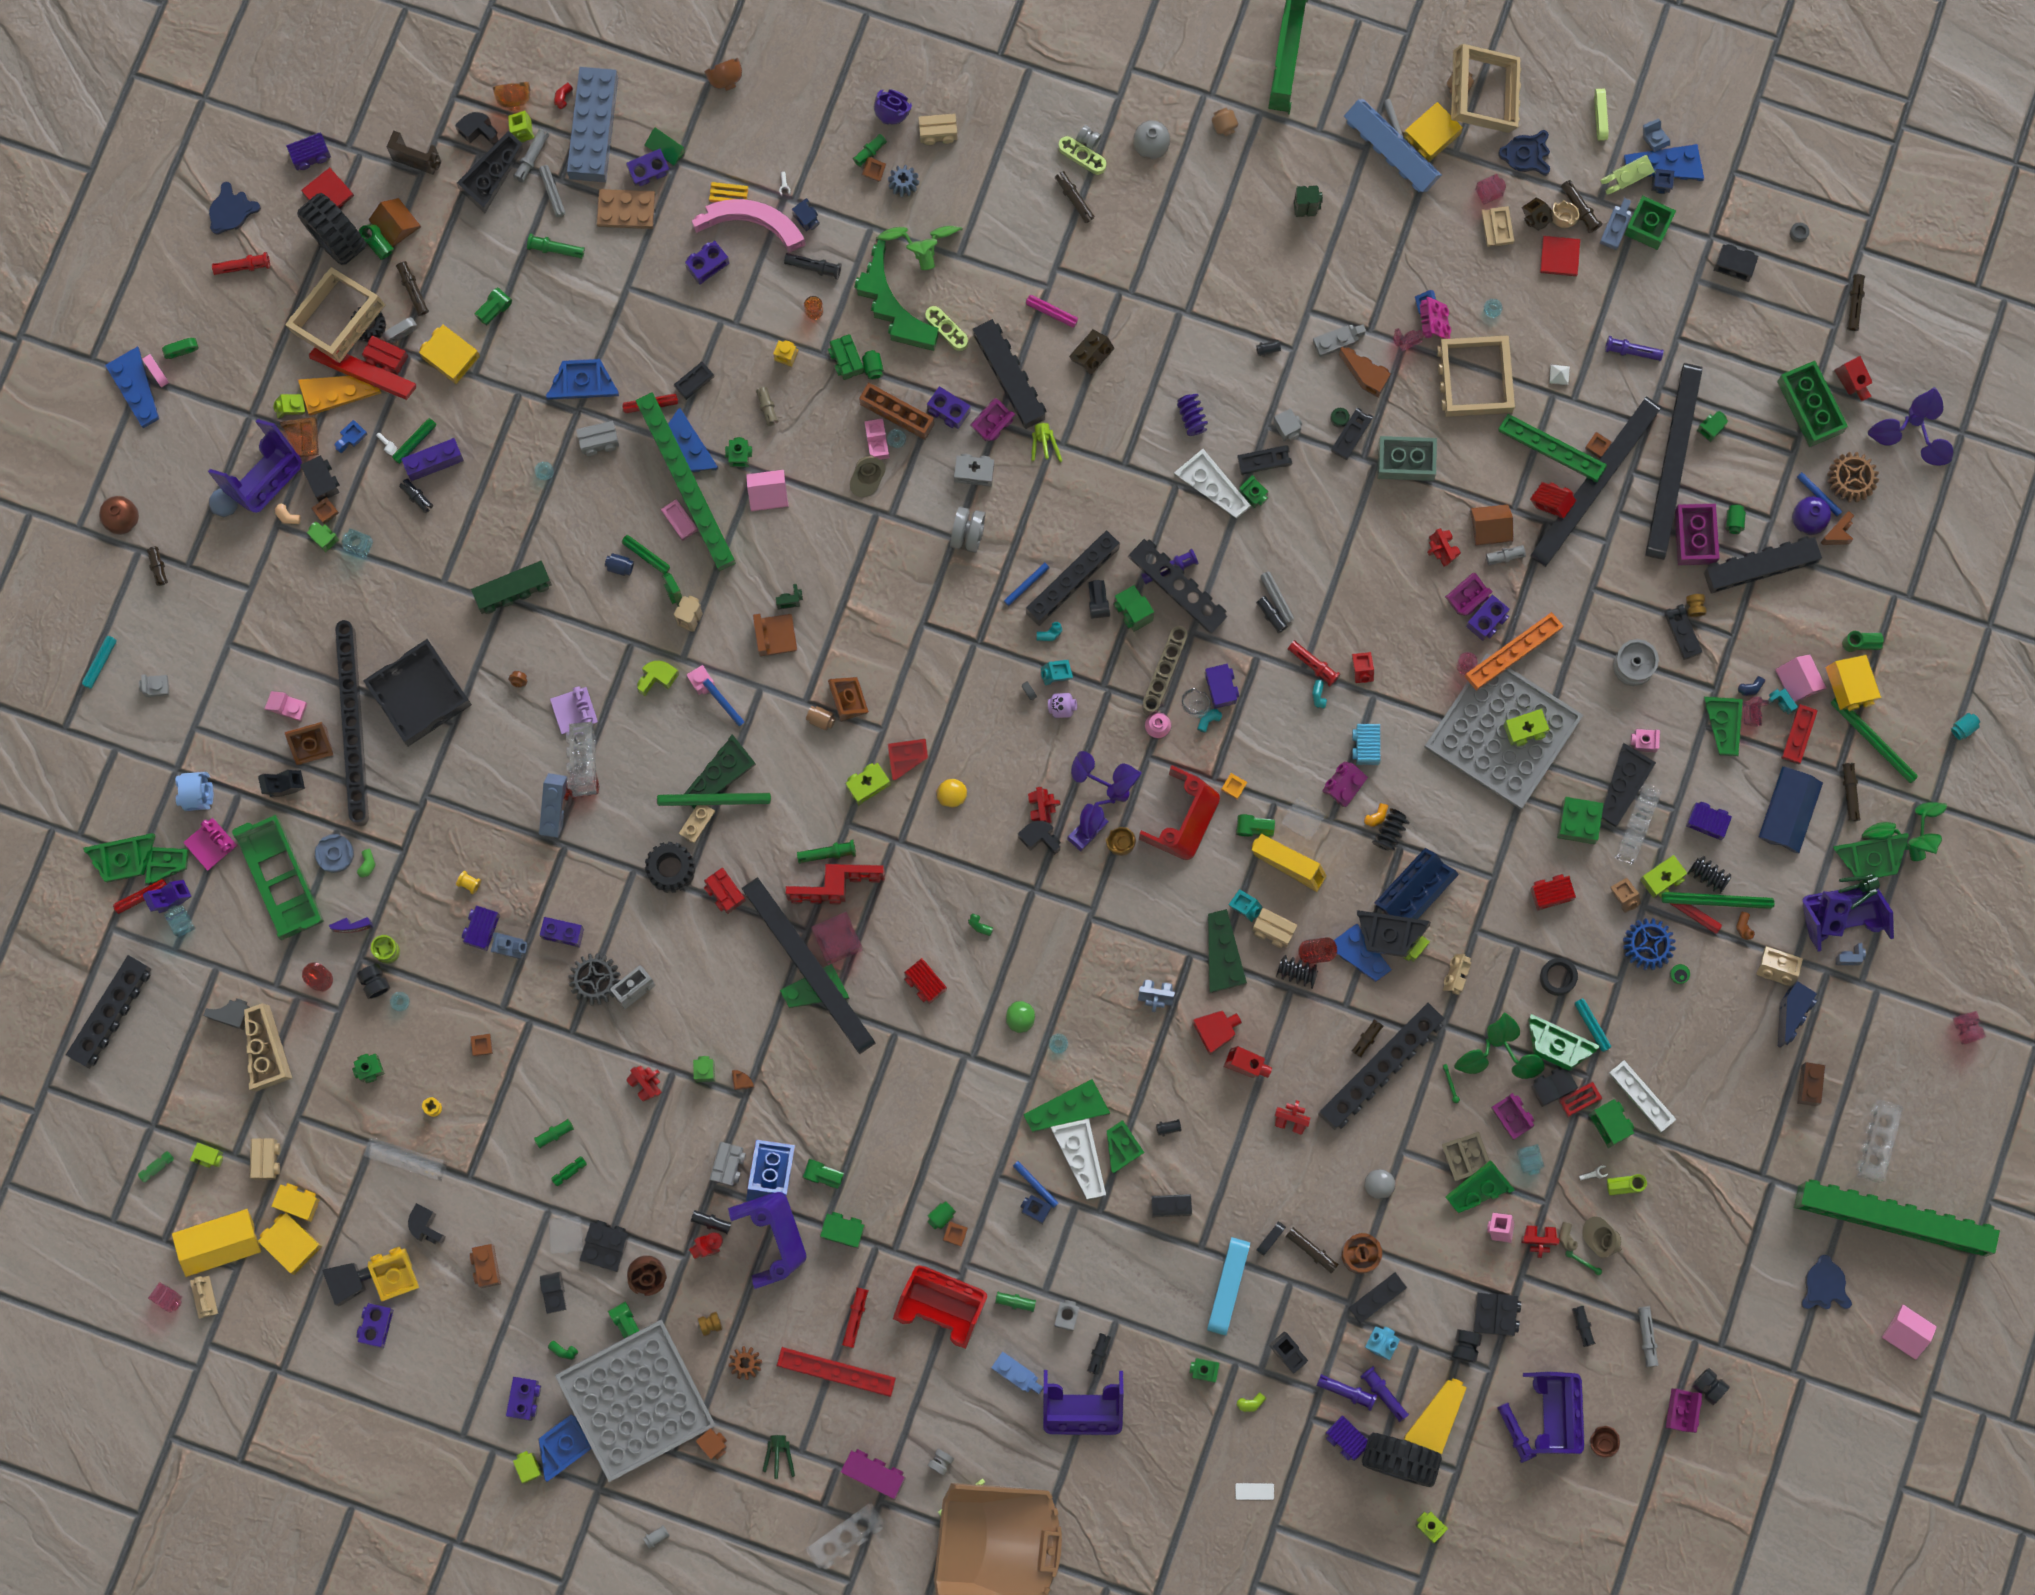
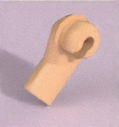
[275,503,301,524]

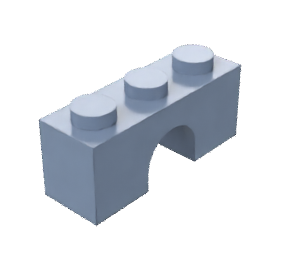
[539,773,567,838]

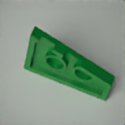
[1445,1160,1515,1213]

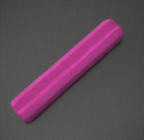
[1026,295,1078,327]

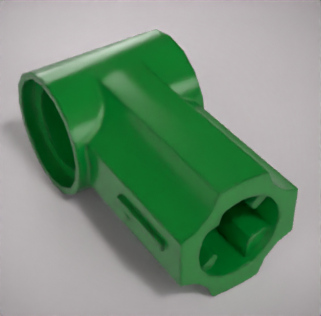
[359,224,394,260]
[474,287,512,326]
[1842,631,1884,652]
[1236,814,1275,837]
[802,1159,844,1189]
[608,1301,640,1339]

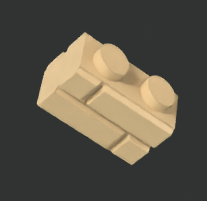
[919,114,957,145]
[674,596,703,632]
[1252,908,1297,948]
[250,1138,281,1180]

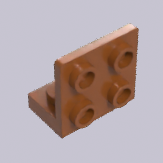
[753,614,797,657]

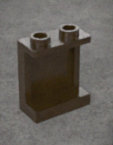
[386,130,441,175]

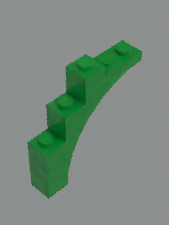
[854,239,939,351]

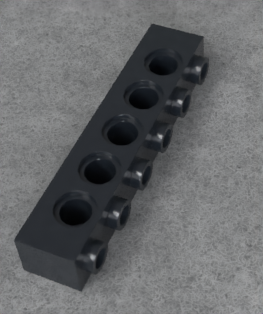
[1026,530,1120,626]
[1128,539,1228,634]
[66,955,152,1069]

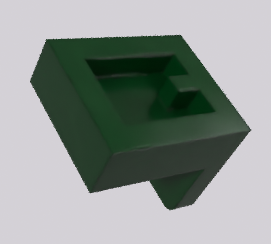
[776,584,803,610]

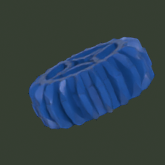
[1623,918,1676,970]

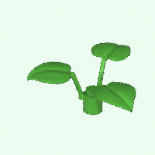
[876,226,963,270]

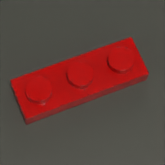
[1781,704,1818,764]

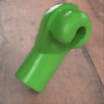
[357,849,375,878]

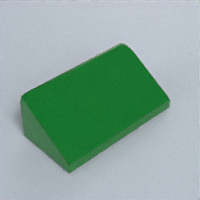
[644,127,685,166]

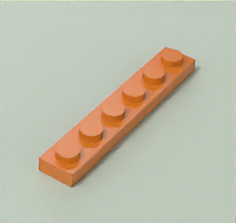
[1464,612,1564,691]

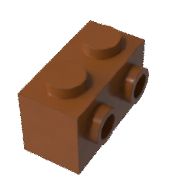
[470,1244,501,1288]

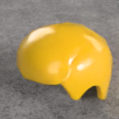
[936,779,967,808]

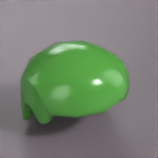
[1006,1001,1035,1033]

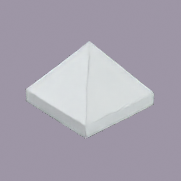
[1549,365,1570,385]

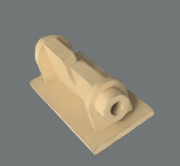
[679,805,715,843]
[1443,954,1471,995]
[190,1276,218,1319]

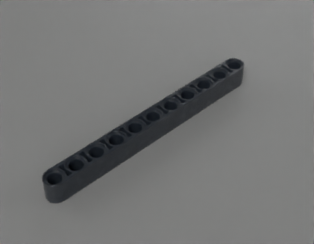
[1645,363,1703,560]
[1530,396,1662,567]
[335,620,369,826]
[742,877,876,1055]

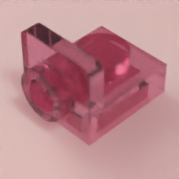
[1393,328,1424,351]
[1743,696,1769,727]

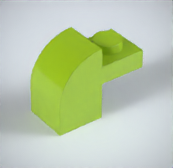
[637,660,679,696]

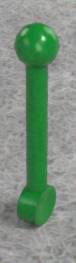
[1443,1064,1460,1103]
[1565,1250,1602,1275]

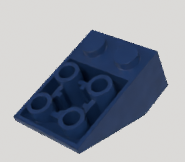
[1778,981,1817,1048]

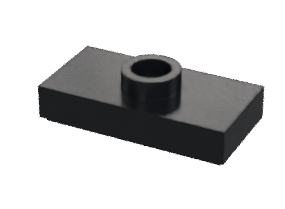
[674,362,715,400]

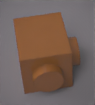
[696,1428,727,1460]

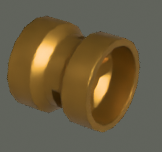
[1686,594,1707,617]
[698,1312,723,1336]

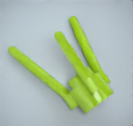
[1031,423,1062,462]

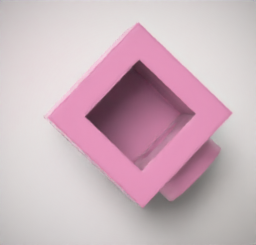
[1487,1213,1514,1243]

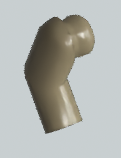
[1559,1222,1578,1251]

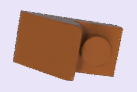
[1820,511,1854,545]

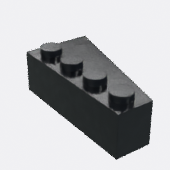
[457,131,523,213]

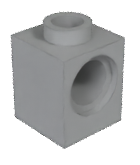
[1054,1300,1079,1331]

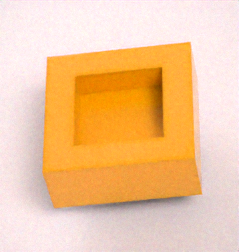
[1221,773,1247,800]

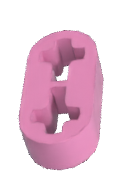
[142,354,169,388]

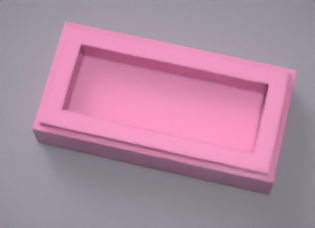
[661,499,698,541]

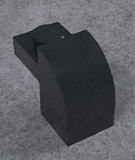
[455,112,499,146]
[258,770,305,797]
[1018,821,1061,855]
[408,1203,446,1244]
[540,1272,567,1314]
[1269,1332,1308,1374]

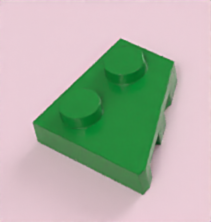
[1106,1120,1145,1174]

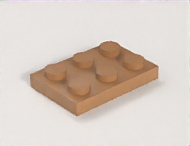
[597,189,655,229]

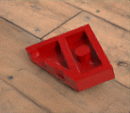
[888,739,928,780]

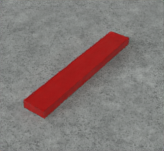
[309,347,416,400]
[777,1347,896,1397]

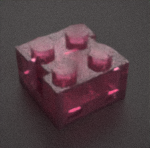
[811,912,863,966]

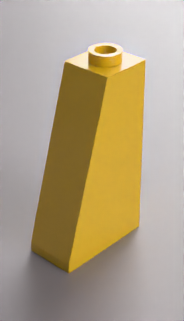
[1252,834,1327,892]
[1403,1378,1467,1455]

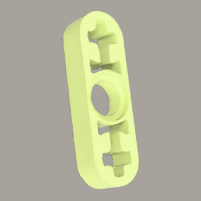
[1594,88,1609,141]
[1059,136,1106,175]
[925,306,968,351]

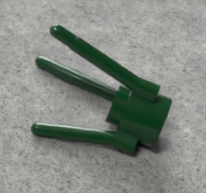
[1838,874,1880,910]
[763,1435,795,1479]

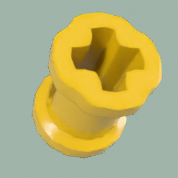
[456,871,481,895]
[422,1097,442,1117]

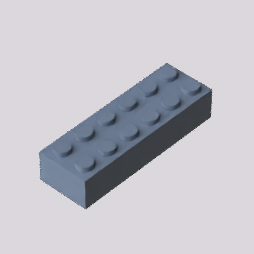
[567,67,619,182]

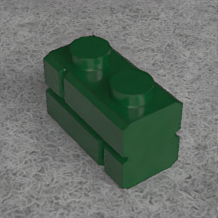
[1294,185,1323,217]

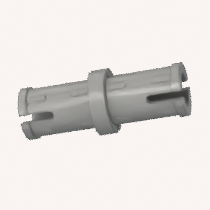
[1486,545,1526,566]

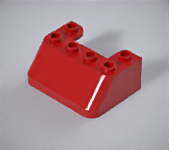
[893,1266,987,1349]

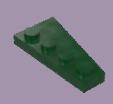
[684,734,756,809]
[1208,909,1247,994]

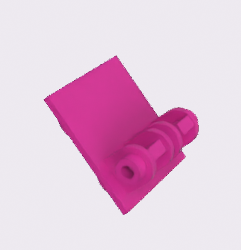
[1420,297,1451,339]
[183,817,237,871]

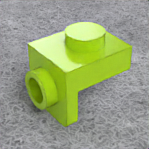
[273,394,305,418]

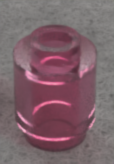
[1456,652,1478,675]

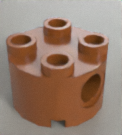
[1342,1233,1382,1274]

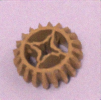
[1827,452,1879,503]

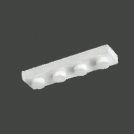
[1608,1060,1676,1133]

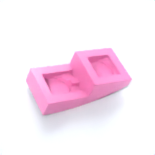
[865,419,889,460]

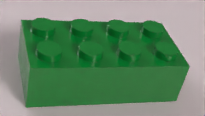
[1777,360,1848,447]

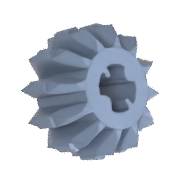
[888,165,919,197]

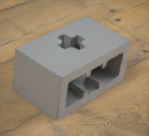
[954,454,994,487]

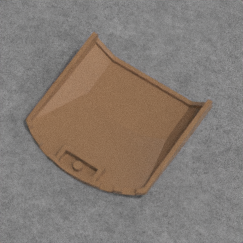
[934,1483,1062,1595]

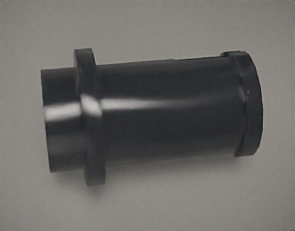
[1256,340,1281,357]
[1156,1119,1182,1137]

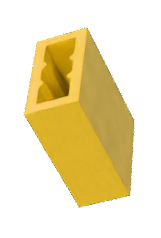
[1403,102,1463,162]
[419,324,480,384]
[1825,655,1881,711]
[258,1213,322,1275]

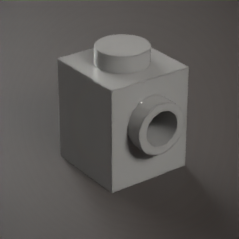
[1273,408,1302,441]

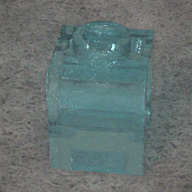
[342,528,374,558]
[164,905,196,938]
[1517,1144,1544,1176]

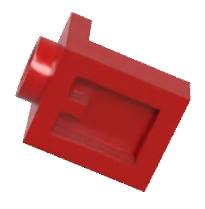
[1352,652,1374,683]

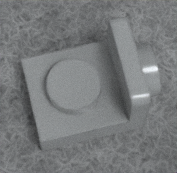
[139,674,169,697]

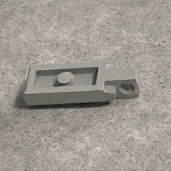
[1313,325,1366,357]

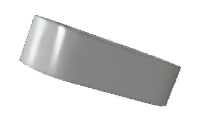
[382,318,418,344]

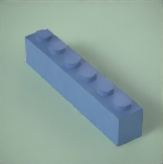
[1344,99,1442,192]

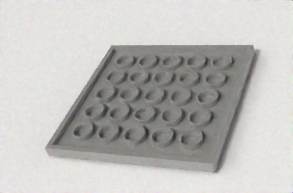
[1424,653,1583,810]
[555,1319,716,1482]

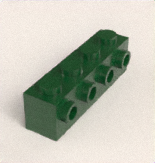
[471,560,552,614]

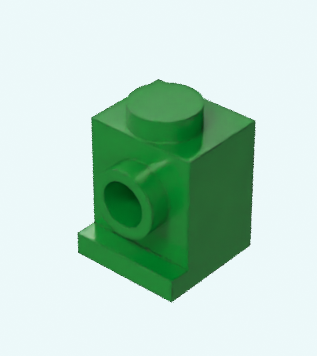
[1697,411,1728,442]
[1239,475,1269,508]
[1189,1358,1220,1383]

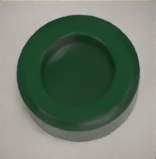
[1331,407,1350,427]

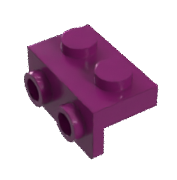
[970,398,1015,441]
[1445,573,1493,616]
[1322,761,1368,807]
[1491,1093,1534,1140]
[1666,1388,1702,1433]

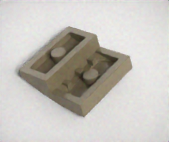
[1442,1132,1490,1181]

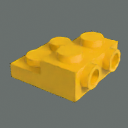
[368,1247,419,1302]

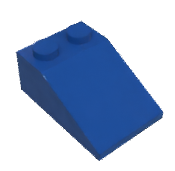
[746,1140,795,1201]

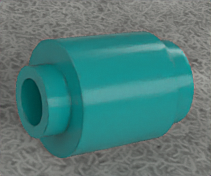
[1951,713,1980,740]

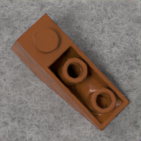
[1339,347,1391,398]

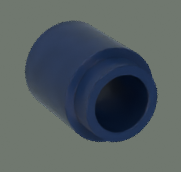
[605,553,634,576]

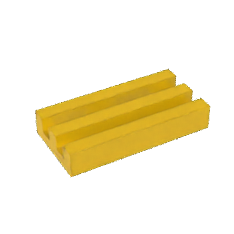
[709,182,749,202]

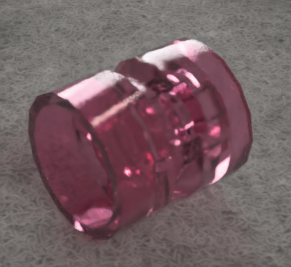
[1953,1011,1986,1045]

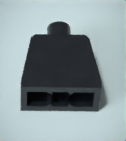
[322,1263,372,1306]

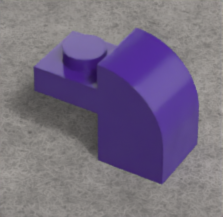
[143,880,192,913]

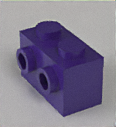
[1205,663,1239,709]
[506,1377,541,1421]

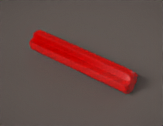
[622,394,678,413]
[113,879,167,914]
[1670,903,1722,934]

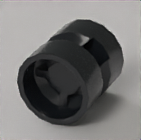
[356,964,390,999]
[1451,1329,1482,1363]
[1692,1368,1730,1406]

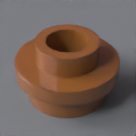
[508,671,528,688]

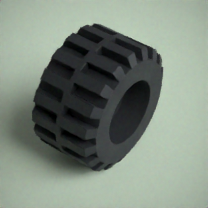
[645,842,695,893]

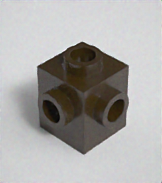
[1522,197,1553,231]

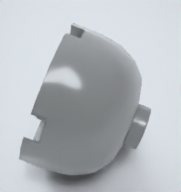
[1133,120,1170,159]

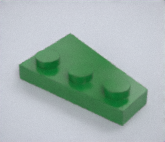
[662,573,682,607]
[1704,696,1743,756]
[780,964,850,1008]

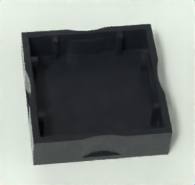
[363,639,472,747]

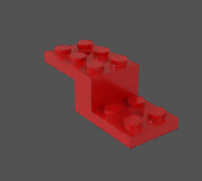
[785,864,885,905]

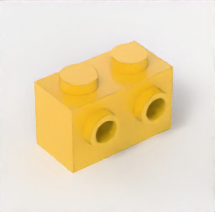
[271,1183,320,1222]

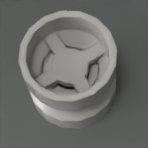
[1076,125,1101,150]
[927,1449,954,1476]

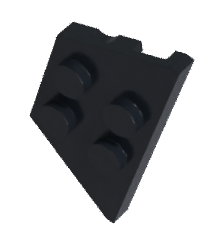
[1357,910,1431,957]

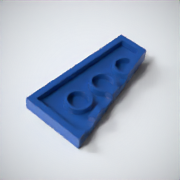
[1623,144,1704,181]
[105,346,159,428]

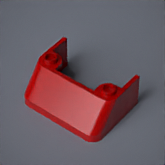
[1139,765,1220,860]

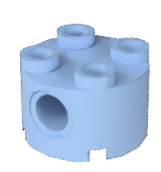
[175,772,214,811]

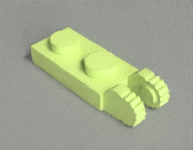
[1600,155,1655,194]

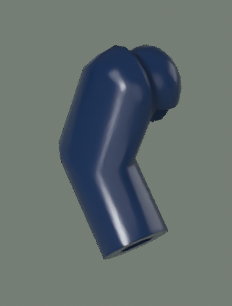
[1738,676,1765,696]

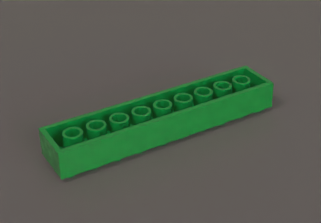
[1794,1179,2000,1257]

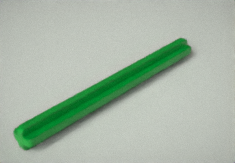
[1831,697,1918,783]
[657,793,771,806]
[1661,892,1775,909]

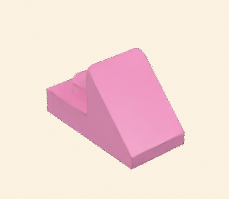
[265,691,307,721]

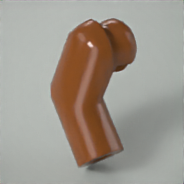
[1736,911,1755,940]

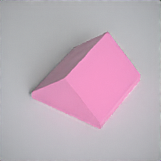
[746,470,789,512]
[1775,655,1827,702]
[1882,1305,1936,1360]

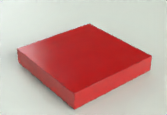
[301,167,354,208]
[1540,236,1580,277]

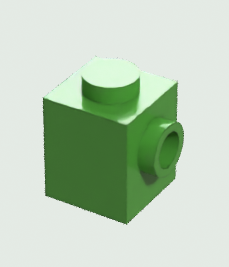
[693,1056,715,1082]

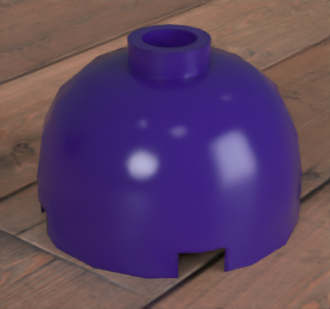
[874,89,912,125]
[1792,496,1831,535]

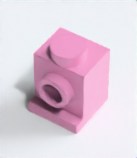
[1630,729,1660,753]

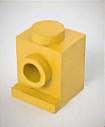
[773,340,799,367]

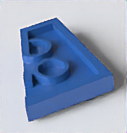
[1326,924,1392,982]

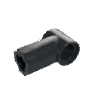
[1088,580,1110,619]

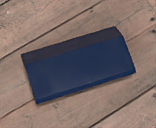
[1758,766,1823,853]
[1374,848,1459,919]

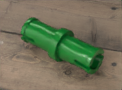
[853,134,887,167]
[534,1119,574,1149]
[995,1291,1036,1312]

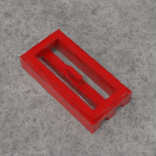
[1558,1082,1602,1118]

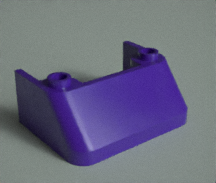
[208,419,302,513]
[1802,888,1894,952]
[728,1192,807,1289]
[1043,1370,1124,1435]
[1523,1372,1584,1454]

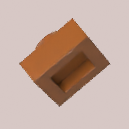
[862,157,886,182]
[1585,432,1612,459]
[311,497,339,524]
[470,1034,493,1056]
[943,1221,968,1247]

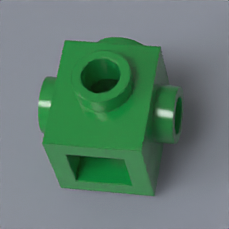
[725,437,752,467]
[352,1054,385,1083]

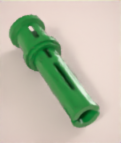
[527,233,585,259]
[797,839,856,864]

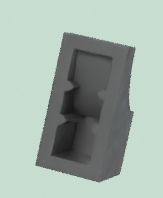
[203,998,250,1030]

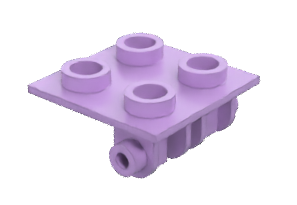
[550,687,598,734]

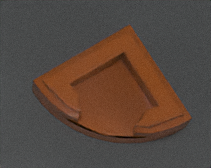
[732,1070,754,1090]

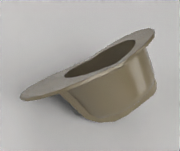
[850,455,886,497]
[1582,1216,1622,1258]

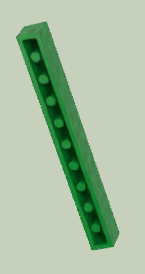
[635,392,736,572]

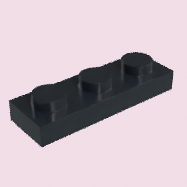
[1348,1272,1407,1324]

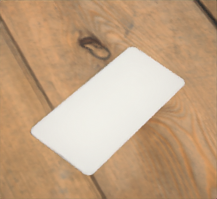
[1236,1483,1274,1500]

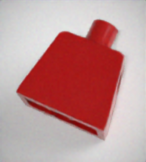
[1834,356,1873,402]
[1192,1010,1242,1055]
[1223,1046,1272,1078]

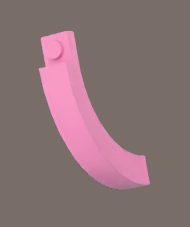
[692,199,805,253]

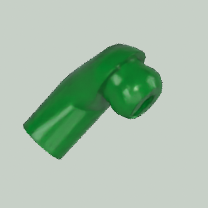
[968,913,993,936]
[548,1341,578,1360]

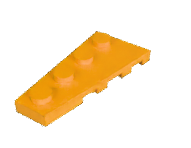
[298,376,381,416]

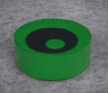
[1670,964,1690,984]

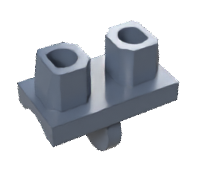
[491,933,527,959]
[1138,980,1175,1012]

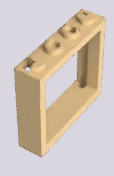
[1451,44,1521,133]
[285,267,385,363]
[1437,336,1515,417]

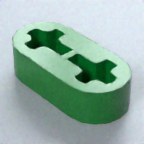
[162,338,199,359]

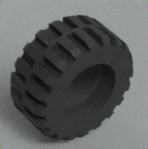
[297,193,366,265]
[1362,1433,1442,1487]

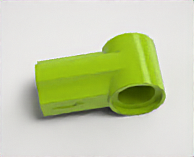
[1607,1174,1647,1196]

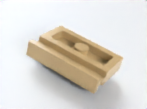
[1481,206,1514,247]

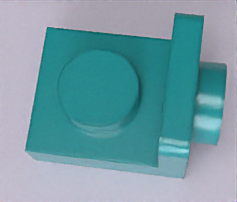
[1041,660,1073,686]
[1767,688,1798,715]
[1228,889,1263,922]

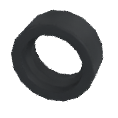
[1540,958,1578,996]

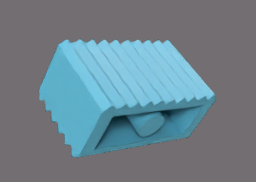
[1352,724,1381,765]

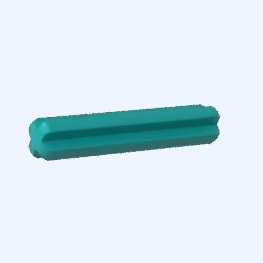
[82,636,117,689]
[1574,998,1611,1052]

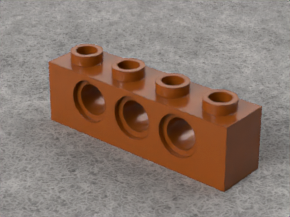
[859,382,935,440]

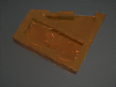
[280,417,319,457]

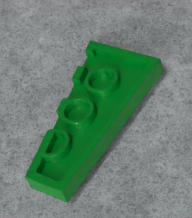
[1023,1079,1110,1132]

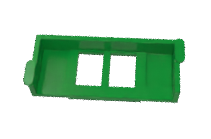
[1268,0,1308,115]
[232,815,324,940]

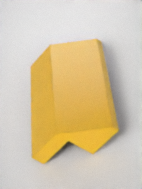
[172,1209,261,1277]

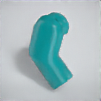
[1037,622,1062,641]
[1312,680,1327,709]
[1197,709,1222,733]

